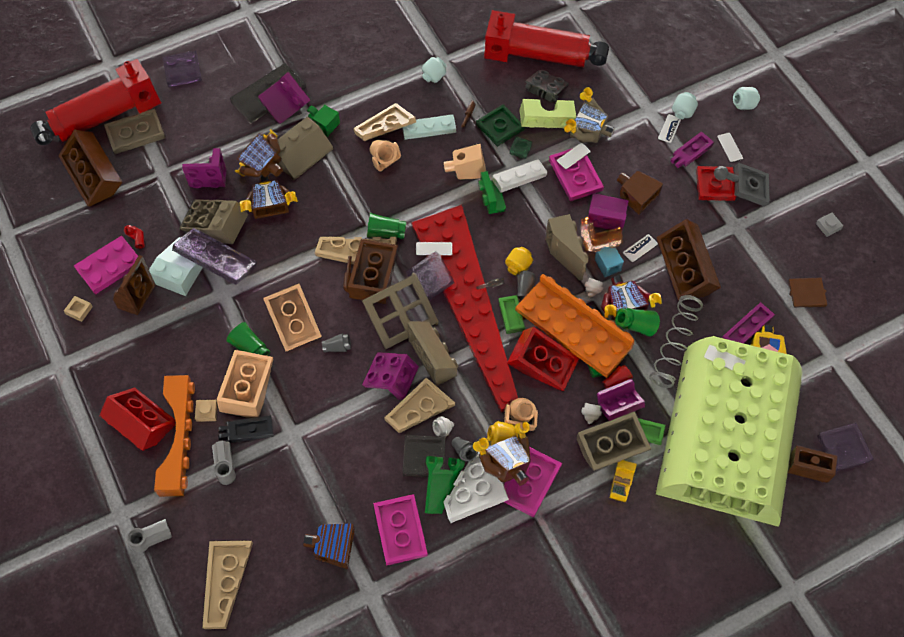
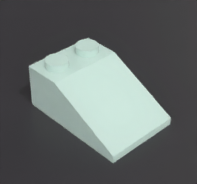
[149,237,212,296]

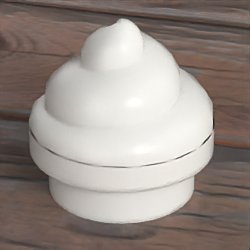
[584,278,603,298]
[582,403,602,424]
[432,417,454,437]

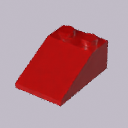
[507,326,579,391]

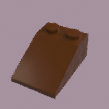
[348,239,398,304]
[113,255,156,315]

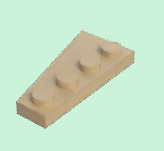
[203,541,253,629]

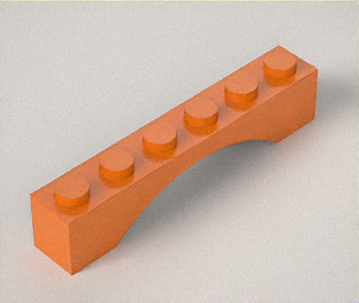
[154,375,195,497]

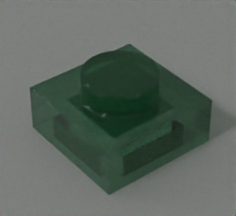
[510,137,532,159]

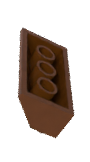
[59,130,122,206]
[656,219,721,301]

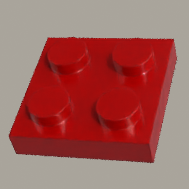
[696,166,736,201]

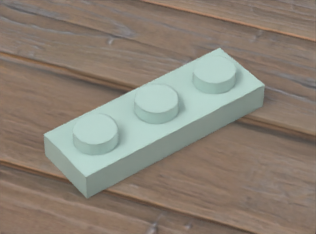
[402,115,456,140]

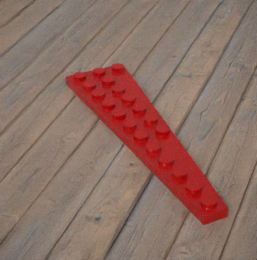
[411,205,518,412]

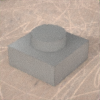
[816,213,843,237]

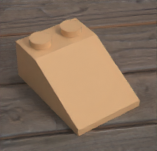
[263,284,322,351]
[217,350,273,418]

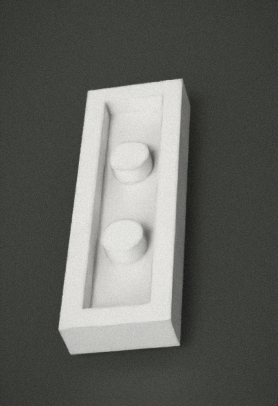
[492,159,547,193]

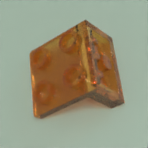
[581,217,623,252]

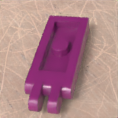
[670,131,714,168]

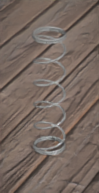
[649,295,703,388]

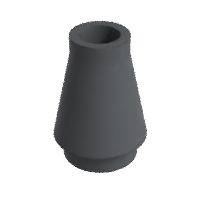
[517,271,536,300]
[322,333,351,353]
[451,437,478,462]

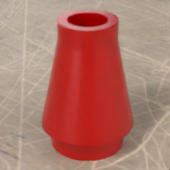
[602,365,633,389]

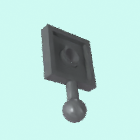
[714,163,770,206]

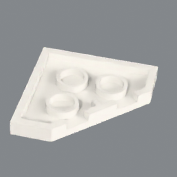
[444,452,509,523]

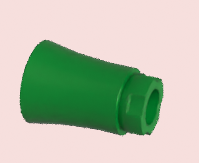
[367,213,406,239]
[615,308,660,337]
[226,322,270,356]

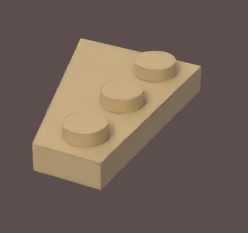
[353,103,416,141]
[385,378,455,433]

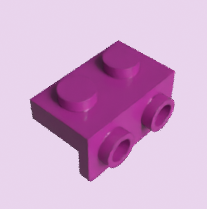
[597,379,645,421]

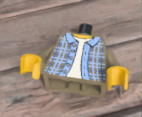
[564,87,615,143]

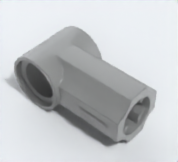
[212,441,236,485]
[126,519,172,553]

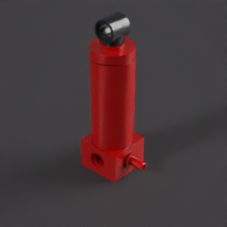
[484,10,609,68]
[30,59,161,145]

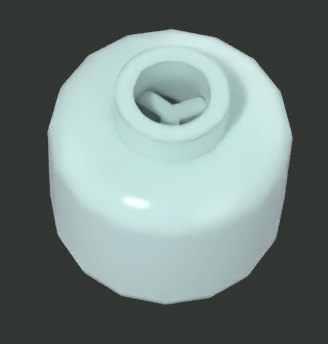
[421,57,447,83]
[733,87,760,110]
[672,92,698,119]

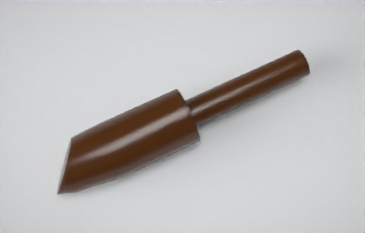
[461,101,475,128]
[343,256,352,292]

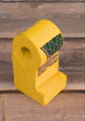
[609,460,637,503]

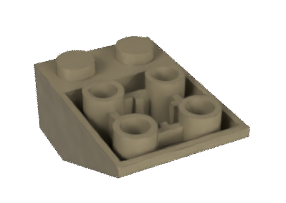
[180,199,248,244]
[545,214,588,281]

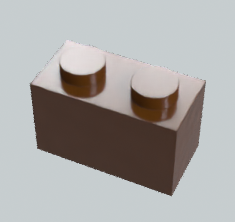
[788,445,838,483]

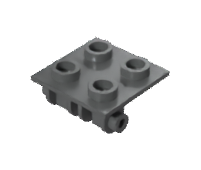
[525,70,569,102]

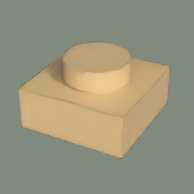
[64,296,93,322]
[195,400,217,422]

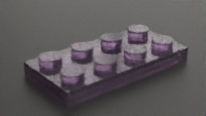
[172,228,257,285]

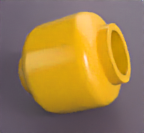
[505,247,533,275]
[487,421,518,445]

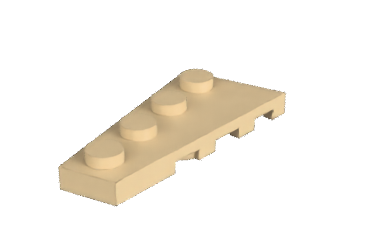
[315,237,397,264]

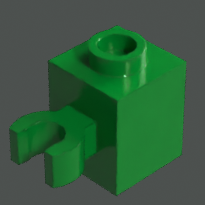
[307,105,340,137]

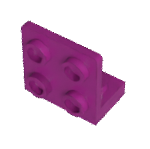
[258,72,310,124]
[182,148,227,188]
[586,193,628,232]
[362,352,419,400]

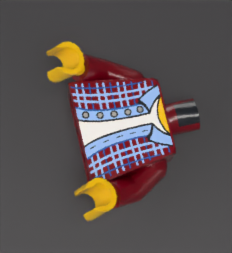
[601,275,662,320]

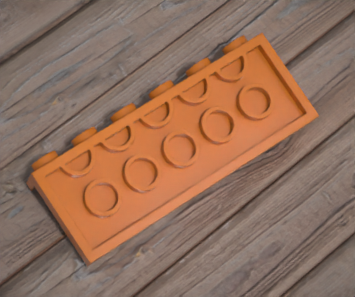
[515,274,635,378]

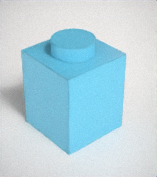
[595,244,624,277]

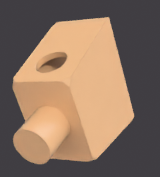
[444,144,486,180]

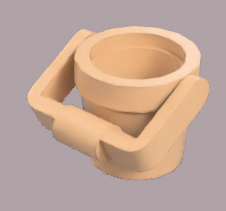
[370,140,401,171]
[504,398,538,431]

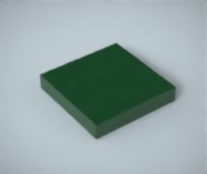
[476,104,525,147]

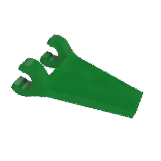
[425,456,465,514]

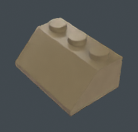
[278,116,333,180]
[408,321,458,386]
[576,412,651,471]

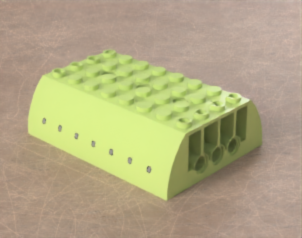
[656,336,802,526]

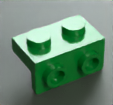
[478,171,506,214]

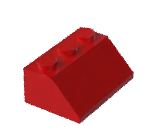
[99,388,176,451]

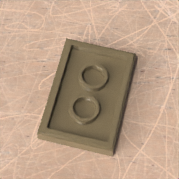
[104,109,165,154]

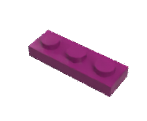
[722,302,775,344]

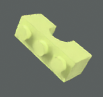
[520,99,576,129]

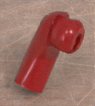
[124,225,145,249]

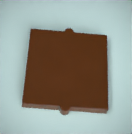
[788,278,828,308]

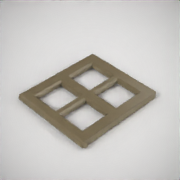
[362,273,439,349]

